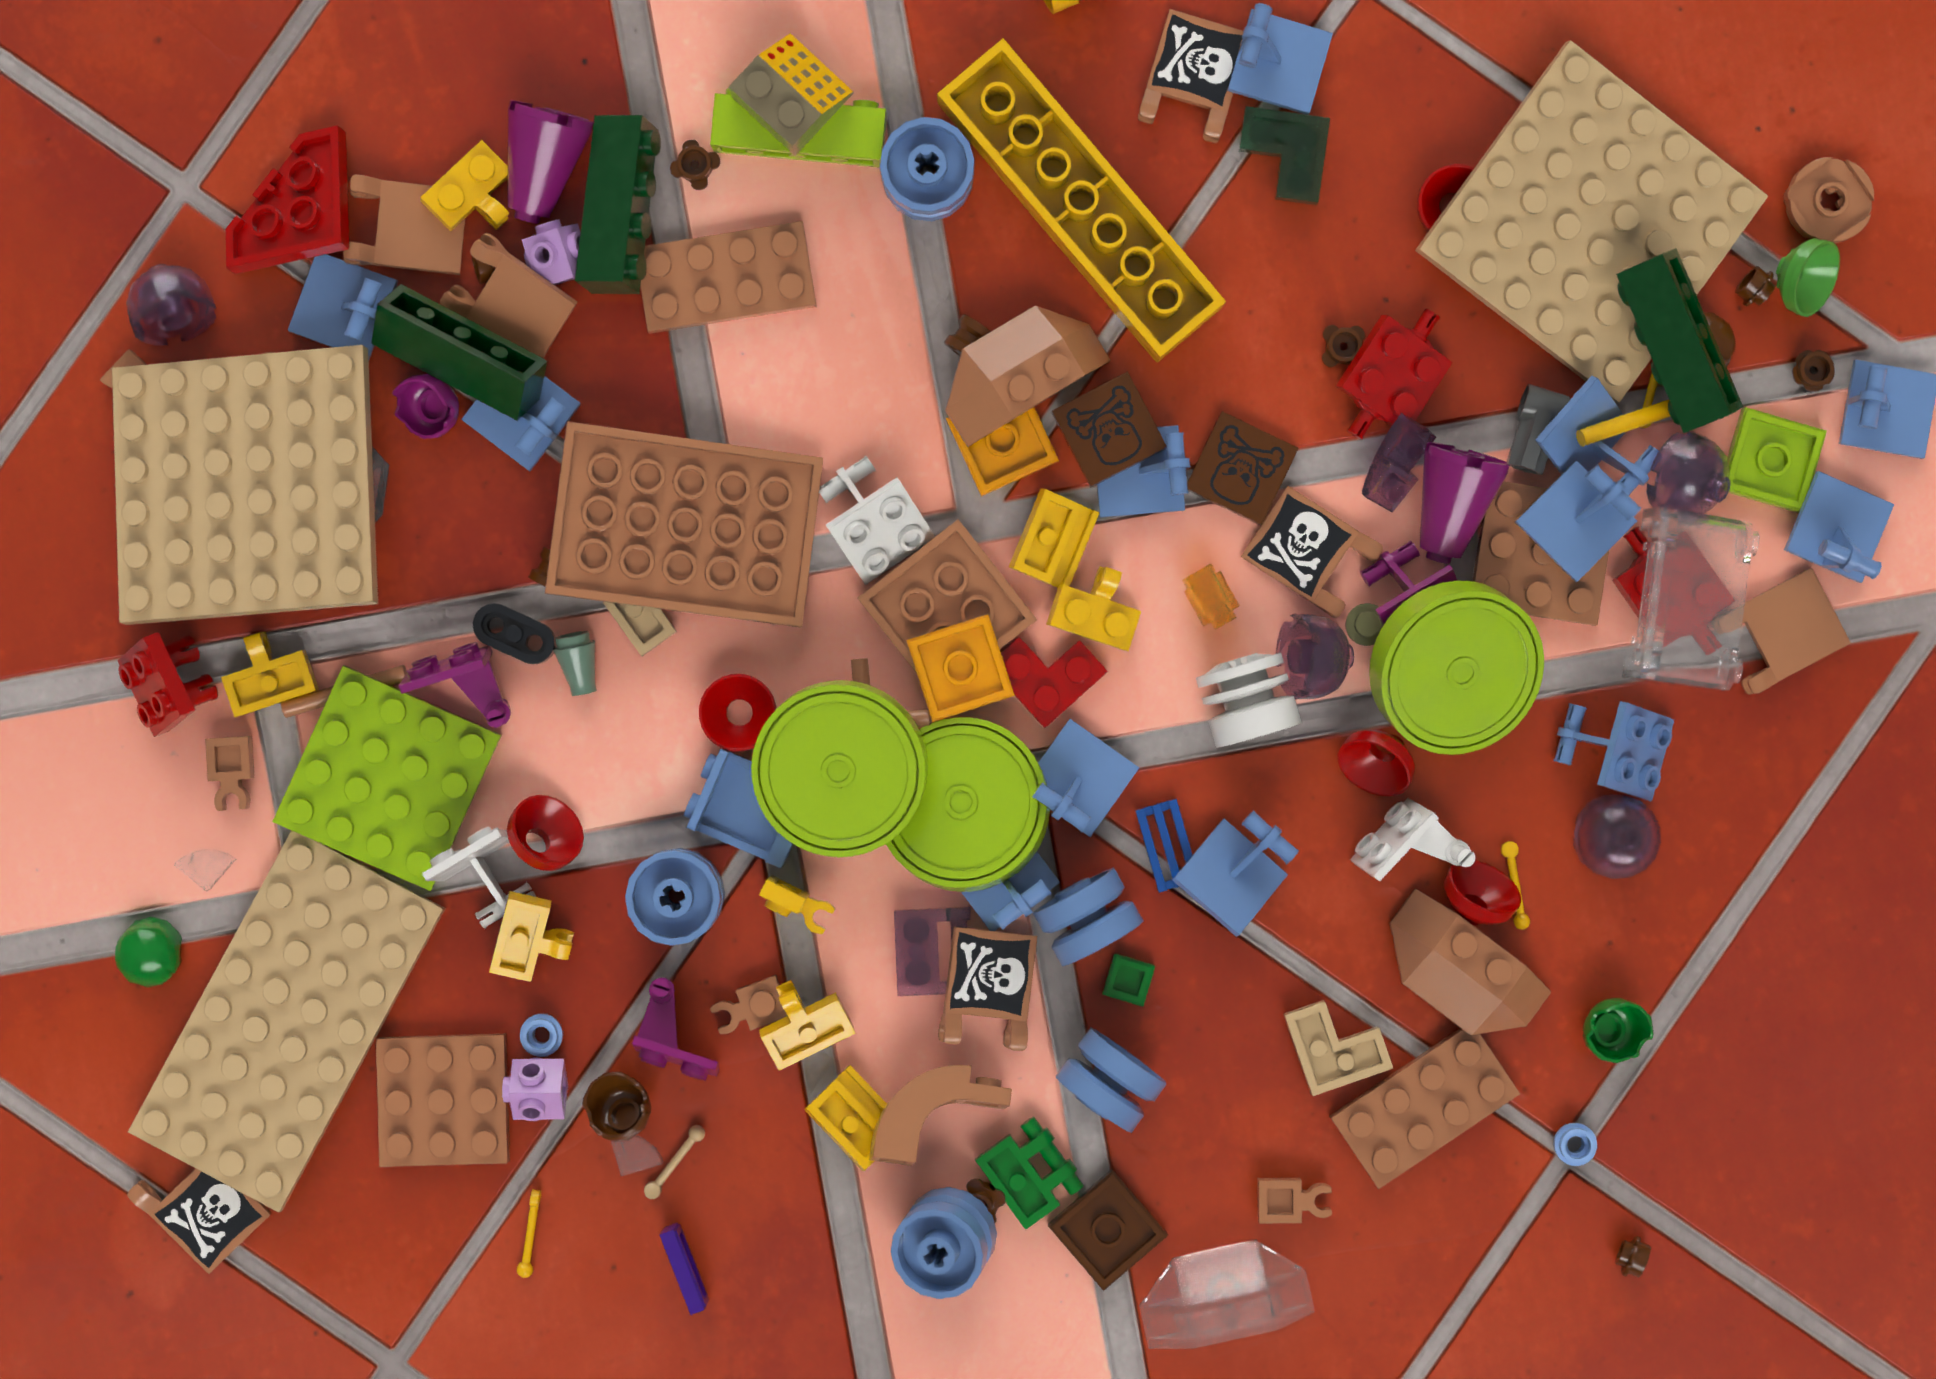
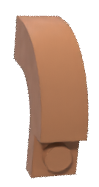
[869,1065,1012,1166]

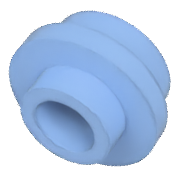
[520,1014,563,1057]
[1553,1123,1597,1166]

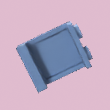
[684,749,793,869]

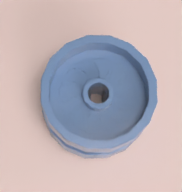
[880,117,975,222]
[625,848,725,946]
[1033,867,1144,966]
[1056,1027,1167,1133]
[891,1187,997,1299]

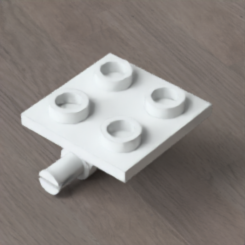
[819,456,935,585]
[1350,798,1475,881]
[422,826,536,929]

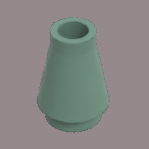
[553,631,597,696]

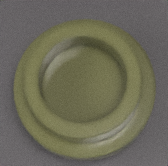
[1345,603,1383,646]

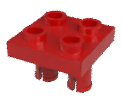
[117,632,218,737]

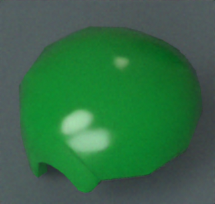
[115,917,182,987]
[1583,998,1654,1063]

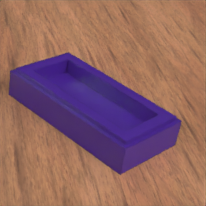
[660,1222,709,1315]

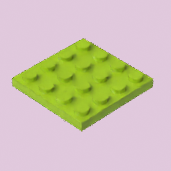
[272,665,502,891]

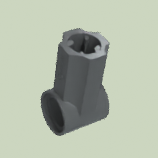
[1507,384,1570,475]

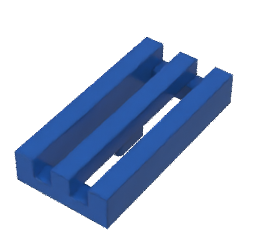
[1135,799,1192,893]

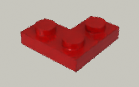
[1001,637,1108,729]

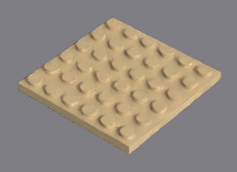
[1415,40,1768,403]
[112,345,378,625]

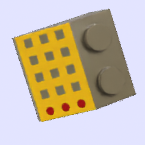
[728,33,854,156]

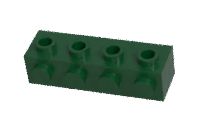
[575,115,661,294]
[1616,248,1743,433]
[371,284,548,421]

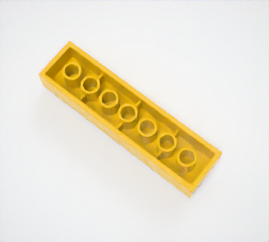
[937,38,1226,363]

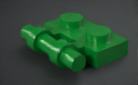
[975,1116,1084,1230]

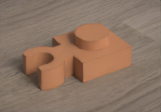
[205,736,254,811]
[710,975,788,1034]
[1257,1178,1332,1224]

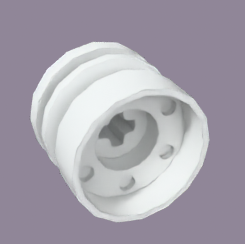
[1196,653,1302,748]

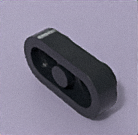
[473,603,556,664]

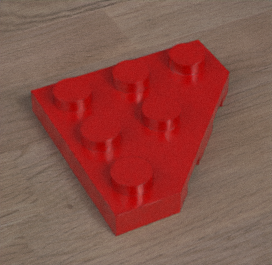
[225,125,349,274]

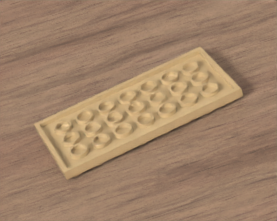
[128,831,446,1213]

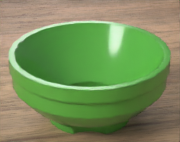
[1776,238,1840,317]

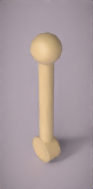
[644,1125,705,1199]

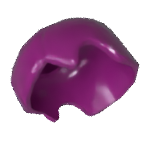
[392,374,459,439]

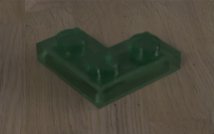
[1238,106,1330,205]

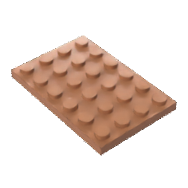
[545,421,823,627]

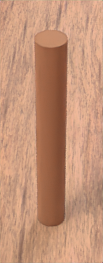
[281,665,407,718]

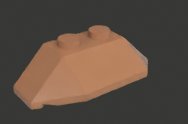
[945,306,1111,447]
[1389,889,1551,1035]

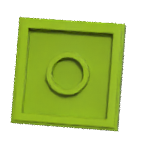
[1718,407,1827,513]

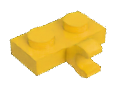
[420,140,509,232]
[1046,566,1141,651]
[221,632,319,718]
[759,875,836,934]
[489,891,574,982]
[759,980,856,1071]

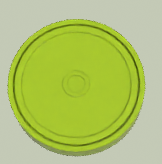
[1369,581,1544,755]
[751,680,928,857]
[886,717,1050,892]

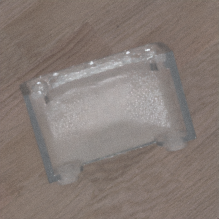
[1622,506,1760,691]

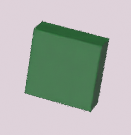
[1102,953,1155,1007]

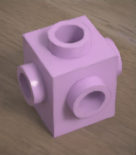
[522,219,581,285]
[502,1057,568,1121]

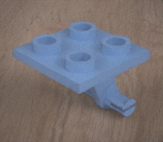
[1227,3,1333,115]
[287,254,398,360]
[1839,360,1936,459]
[1535,375,1664,496]
[461,376,581,471]
[1097,425,1190,517]
[1515,460,1641,582]
[1784,471,1894,583]
[1553,701,1674,801]
[1032,719,1139,837]
[1172,810,1299,937]
[961,852,1060,931]

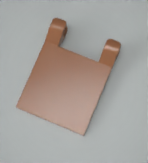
[343,174,465,275]
[440,233,578,358]
[1710,568,1851,695]

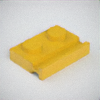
[1008,488,1100,588]
[804,1065,887,1171]

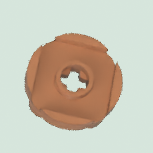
[1783,157,1874,243]

